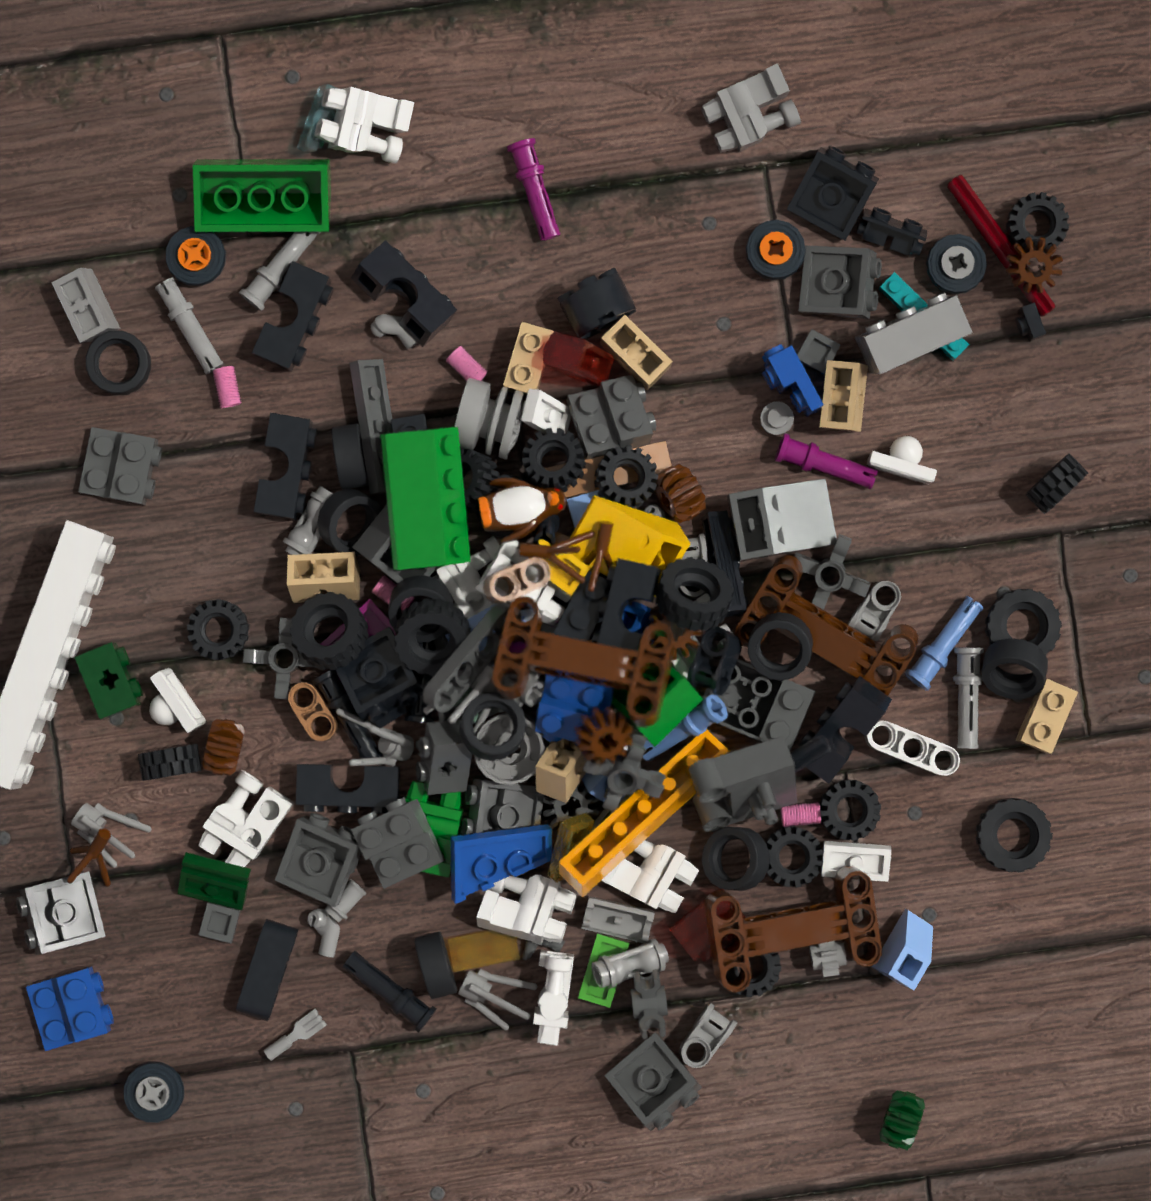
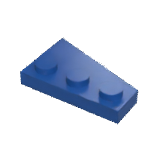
[451,824,552,904]

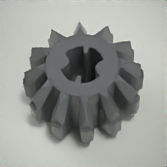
[543,783,599,834]

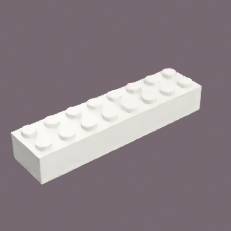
[0,520,116,790]

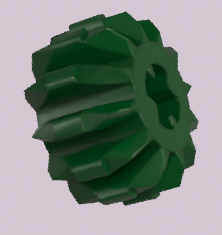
[879,1090,925,1150]

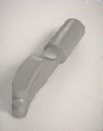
[263,1009,327,1061]

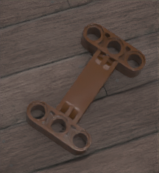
[735,555,918,696]
[492,596,675,727]
[704,866,882,992]

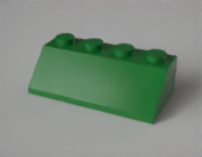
[193,159,331,232]
[381,427,471,570]

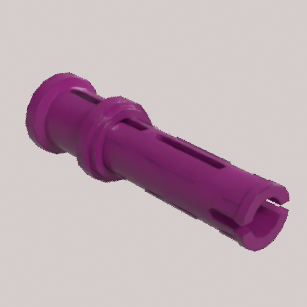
[507,138,561,241]
[775,433,878,490]

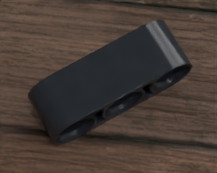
[236,919,299,1022]

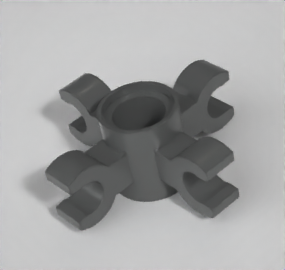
[794,534,870,610]
[243,618,318,699]
[583,733,665,811]
[631,969,668,1039]

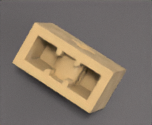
[600,315,673,390]
[503,322,554,397]
[820,360,868,432]
[287,552,360,603]
[1016,679,1078,754]
[535,739,586,803]

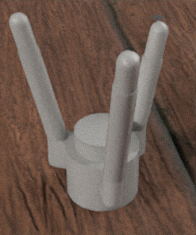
[423,665,504,734]
[336,708,414,767]
[71,803,152,868]
[458,969,537,1030]

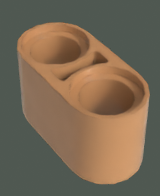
[483,557,551,604]
[288,683,338,741]

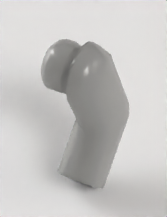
[371,314,418,350]

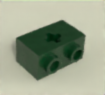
[74,642,143,720]

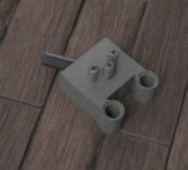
[688,735,831,832]

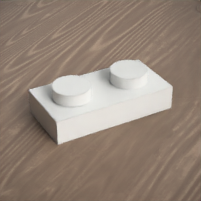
[521,389,571,435]
[821,841,892,882]

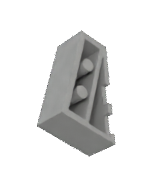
[855,292,973,374]

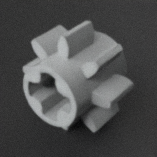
[504,671,546,708]
[809,940,847,977]

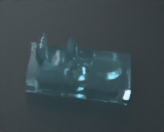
[296,84,338,153]

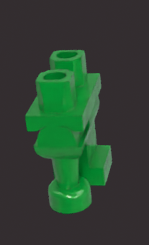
[403,780,464,878]

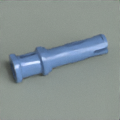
[905,596,984,691]
[643,694,728,761]

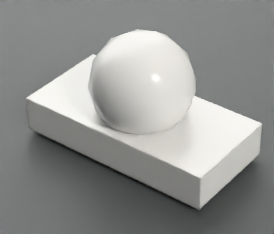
[867,436,937,485]
[149,668,206,733]

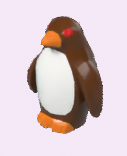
[478,478,566,543]

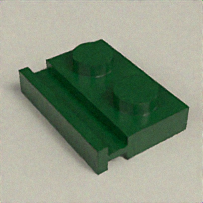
[177,852,251,910]

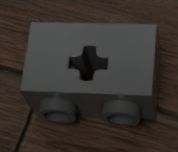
[416,720,472,795]

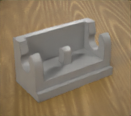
[52,268,120,343]
[581,896,655,943]

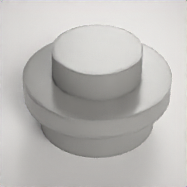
[760,402,794,435]

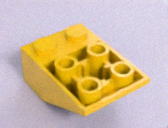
[569,495,691,597]

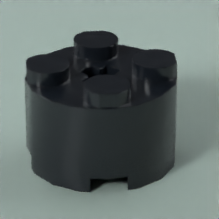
[557,268,636,341]

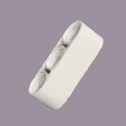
[864,720,960,776]

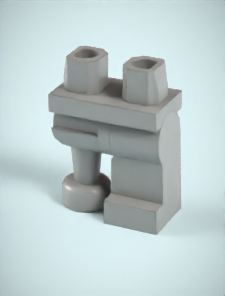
[701,63,801,153]

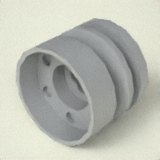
[455,378,524,460]
[474,713,548,785]

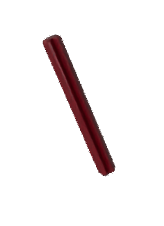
[947,175,1055,317]

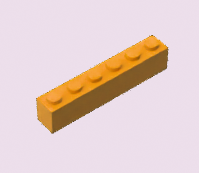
[559,730,729,897]

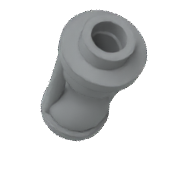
[282,486,333,555]
[592,939,669,989]

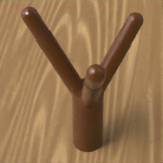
[582,521,614,592]
[519,531,595,583]
[67,828,111,887]

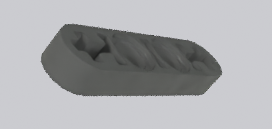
[423,602,521,712]

